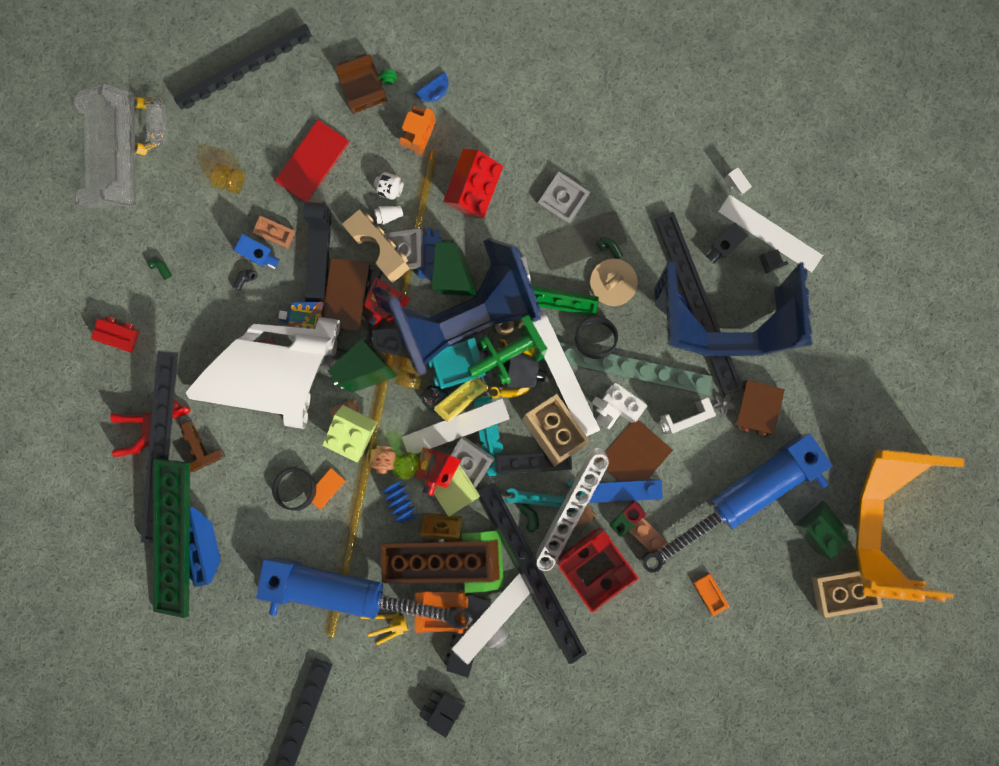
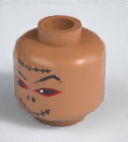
[370,445,396,474]

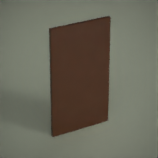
[322,258,370,331]

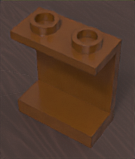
[335,54,388,114]
[733,380,785,437]

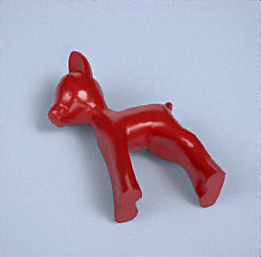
[110,399,191,458]

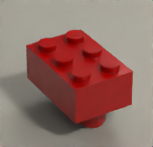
[443,148,503,219]

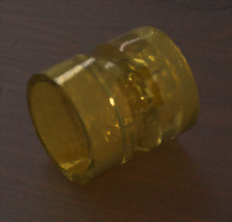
[211,163,245,194]
[395,358,423,390]

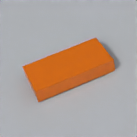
[306,468,346,510]
[693,573,730,616]

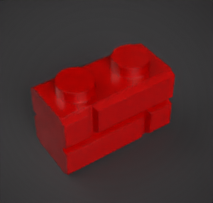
[91,316,140,353]

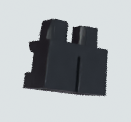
[419,689,465,738]

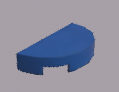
[415,71,448,102]

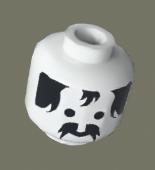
[374,172,403,200]

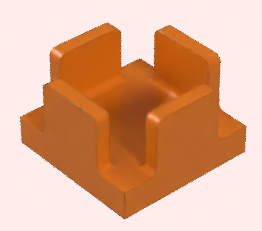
[399,105,436,156]

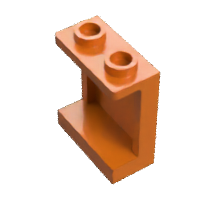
[415,591,468,633]

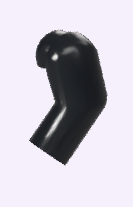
[232,269,258,291]

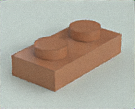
[252,216,296,249]
[629,518,668,552]

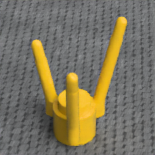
[360,613,408,645]

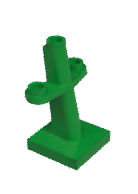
[467,315,548,385]

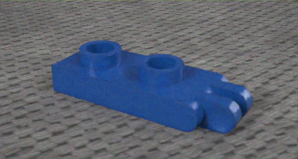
[418,228,442,280]

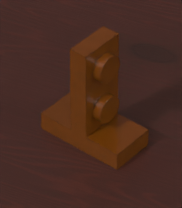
[181,422,226,474]

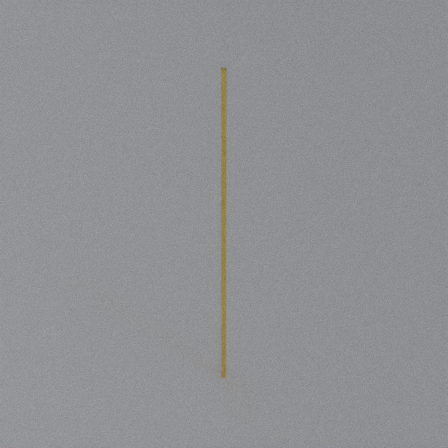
[327,151,438,638]

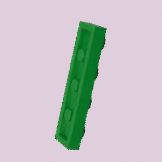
[531,285,599,316]

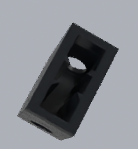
[706,222,749,264]

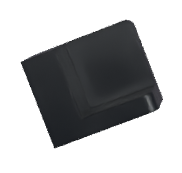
[759,249,788,274]

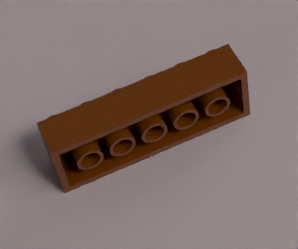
[380,540,500,583]

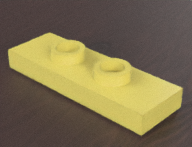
[434,378,488,423]

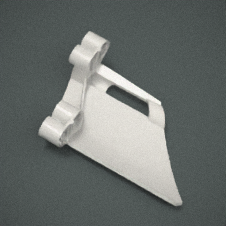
[186,317,340,429]

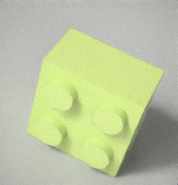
[323,405,377,462]

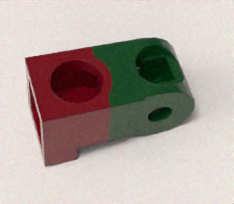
[609,501,647,537]

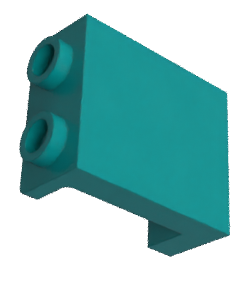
[428,338,486,389]

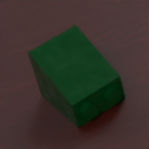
[432,240,478,296]
[327,339,397,393]
[794,501,849,559]

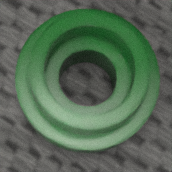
[379,69,398,85]

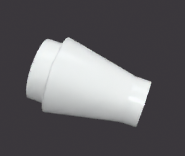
[374,206,403,225]

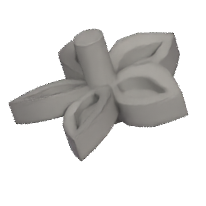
[713,395,736,416]

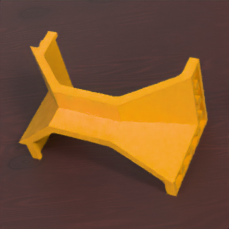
[855,450,964,602]

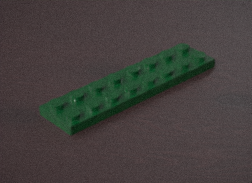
[153,458,190,618]

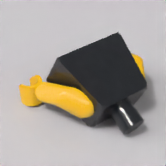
[491,339,547,398]

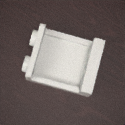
[601,383,647,423]
[659,398,716,434]

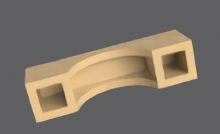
[342,209,410,283]

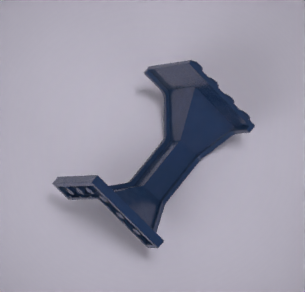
[371,238,541,375]
[654,262,812,356]

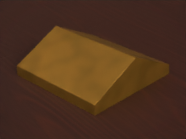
[420,513,462,541]

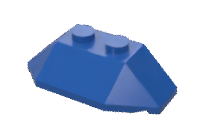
[189,507,221,587]

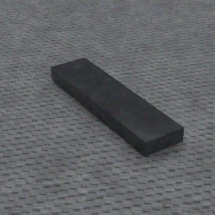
[495,452,572,475]

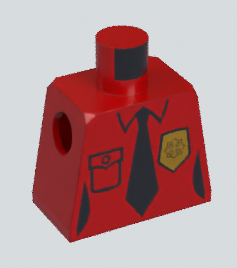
[365,278,411,327]
[416,447,461,496]

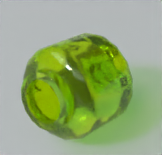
[392,452,420,480]

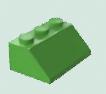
[462,530,504,593]

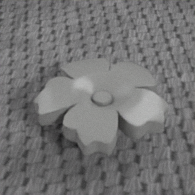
[319,351,338,372]

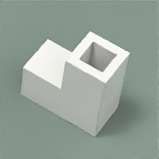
[724,168,752,196]

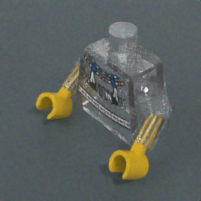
[133,97,167,156]

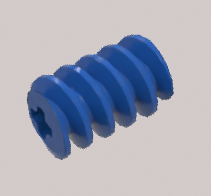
[382,480,419,523]

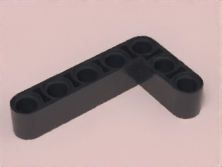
[303,202,332,303]

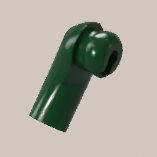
[596,237,623,259]
[147,256,173,280]
[519,504,539,532]

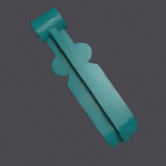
[474,396,503,476]
[505,482,585,509]

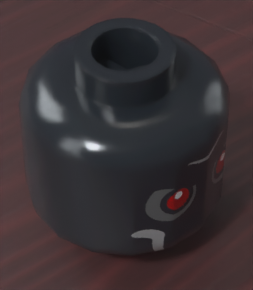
[421,385,449,413]

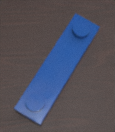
[588,479,663,503]

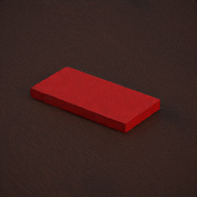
[275,120,350,202]

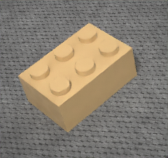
[522,394,590,467]
[811,568,883,618]

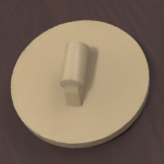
[590,259,638,306]

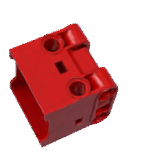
[556,527,639,613]

